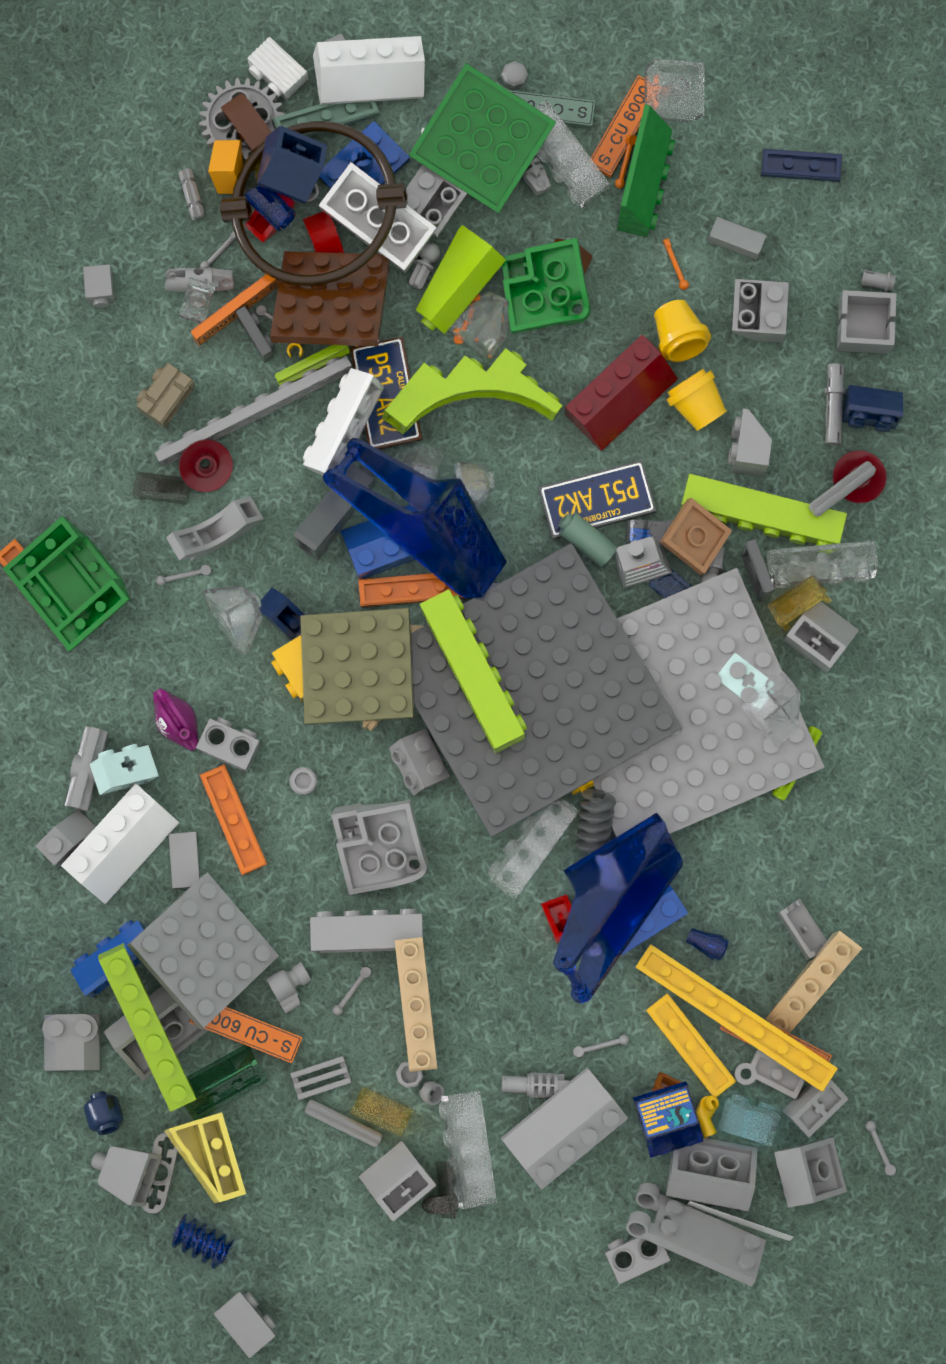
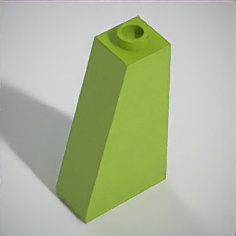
[416,225,506,334]

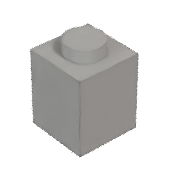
[83,264,115,308]

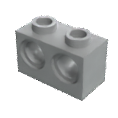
[196,717,261,773]
[604,1237,670,1284]

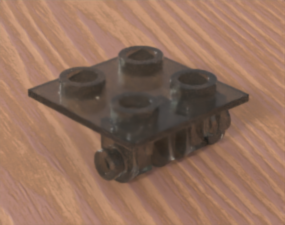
[422,1161,459,1219]

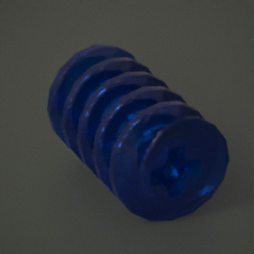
[172,1213,235,1269]

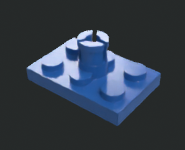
[319,121,410,189]

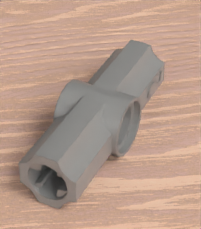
[65,726,109,812]

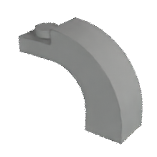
[166,496,264,561]

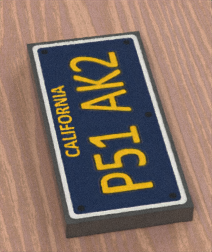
[538,460,656,540]

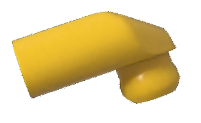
[695,1095,719,1138]

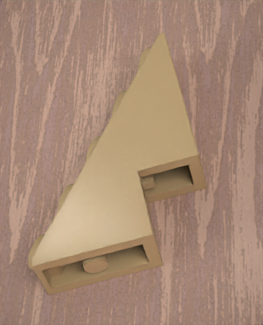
[766,931,862,1033]
[395,937,437,1072]

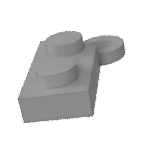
[734,1049,805,1099]

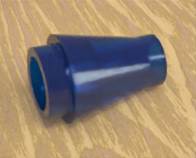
[686,928,729,961]

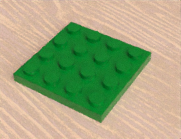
[409,62,556,213]

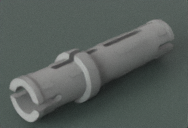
[824,363,846,446]

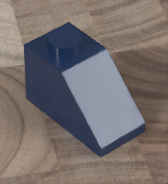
[254,587,305,641]

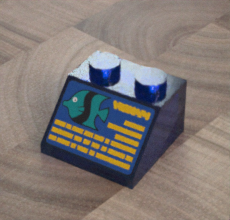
[633,1081,704,1158]

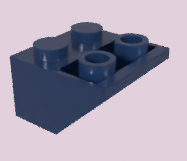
[257,125,328,204]
[842,385,904,432]

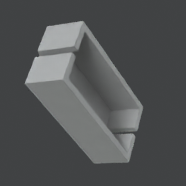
[310,909,424,953]

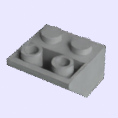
[406,165,467,237]
[732,279,789,343]
[727,409,772,477]
[783,598,859,673]
[359,1141,437,1221]

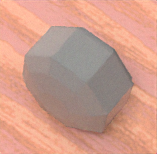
[501,61,528,90]
[396,1062,423,1088]

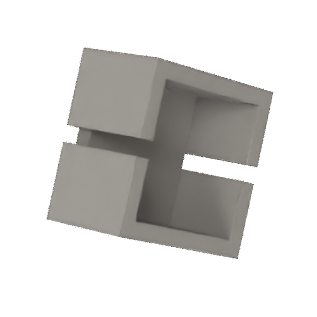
[836,290,897,354]

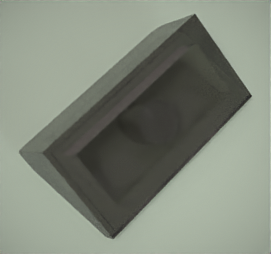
[132,472,190,505]

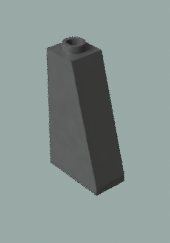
[293,463,375,561]

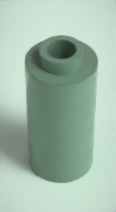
[558,512,617,567]

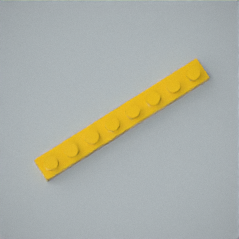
[635,944,838,1092]

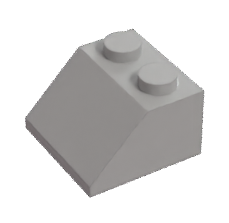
[774,1137,847,1208]

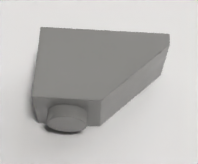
[35,809,96,867]

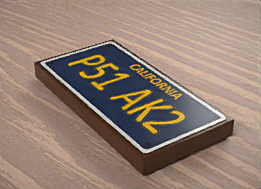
[350,337,423,452]

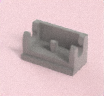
[777,899,827,960]
[782,1080,848,1138]

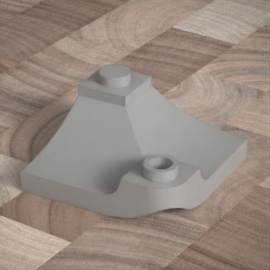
[331,800,429,895]

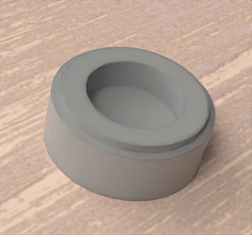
[289,767,317,795]

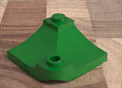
[502,238,591,334]

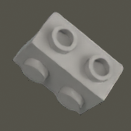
[389,729,450,796]

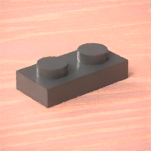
[235,306,275,363]

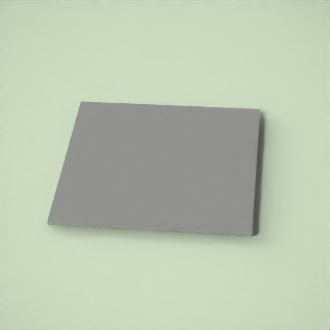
[593,568,825,853]

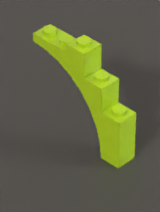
[382,348,563,434]

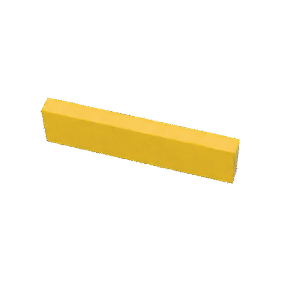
[645,993,736,1097]

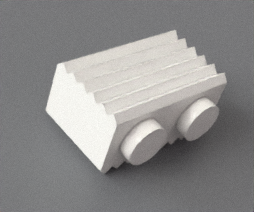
[248,37,309,101]

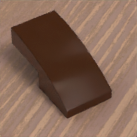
[220,93,272,152]

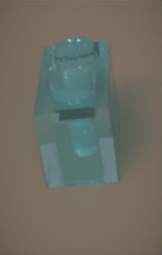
[716,1094,781,1147]

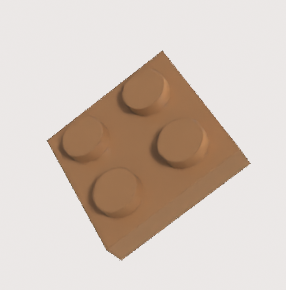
[659,498,732,575]

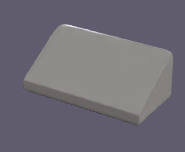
[707,217,767,260]

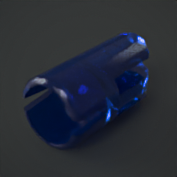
[245,185,296,231]

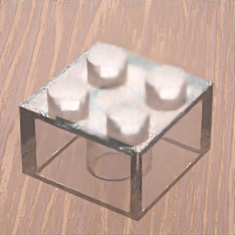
[644,59,705,122]

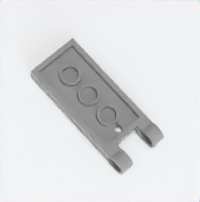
[626,1182,766,1287]

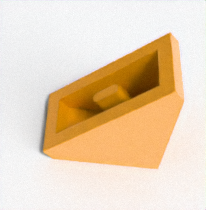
[208,140,245,194]

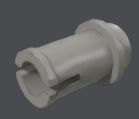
[861,269,896,293]

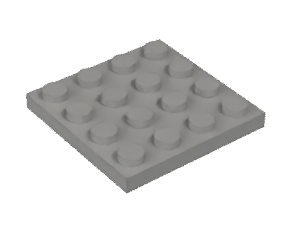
[127,872,279,1029]

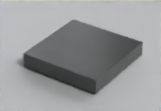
[741,539,775,602]

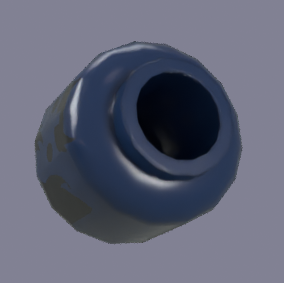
[84,1091,123,1135]

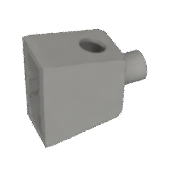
[91,1146,162,1207]

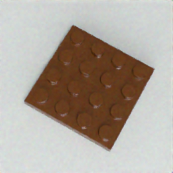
[270,251,390,346]

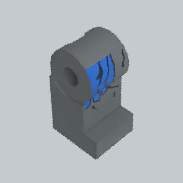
[626,520,673,549]

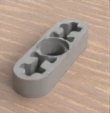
[142,1133,179,1213]

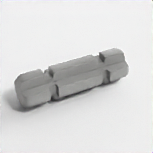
[178,168,205,220]

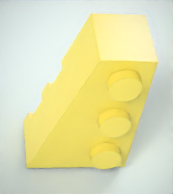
[164,1112,246,1203]

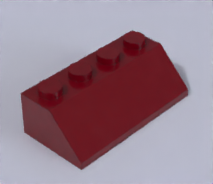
[564,334,678,452]

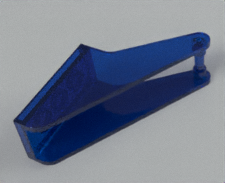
[323,438,507,598]
[553,812,683,1003]

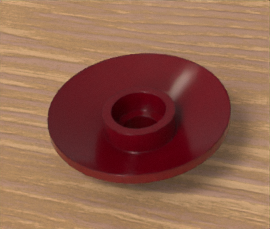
[179,439,233,492]
[832,450,887,504]

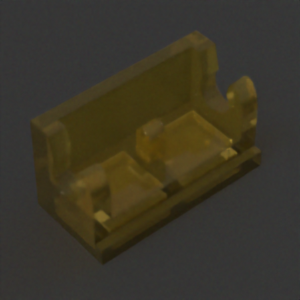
[767,575,832,631]
[350,1087,413,1136]

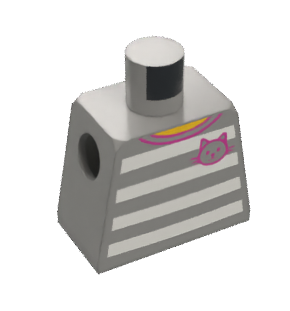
[615,537,672,589]

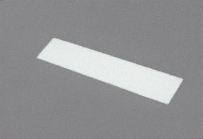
[687,1201,794,1241]

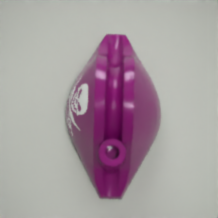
[153,688,199,751]

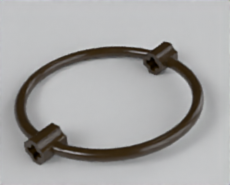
[220,121,408,286]

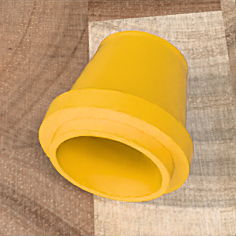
[654,300,711,362]
[666,369,727,431]

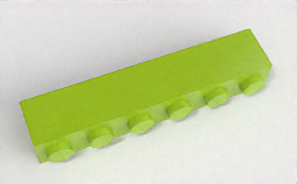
[680,474,847,551]
[420,589,527,754]
[98,943,196,1112]

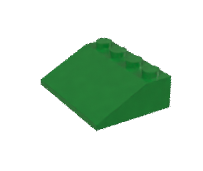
[617,104,676,237]

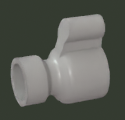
[266,962,312,1013]

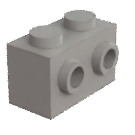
[214,1290,278,1358]

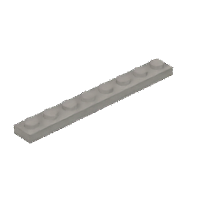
[154,356,352,467]

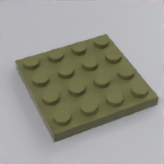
[301,608,415,725]

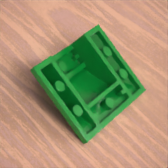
[3,516,130,652]

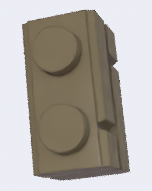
[136,363,195,429]

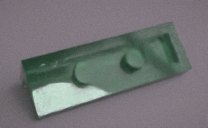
[184,1045,268,1121]

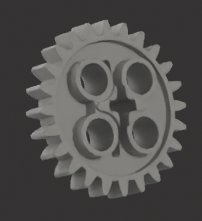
[199,78,284,162]

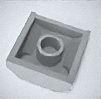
[42,1014,101,1071]

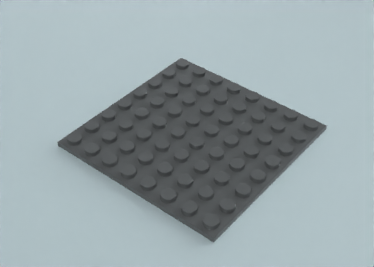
[411,543,683,838]

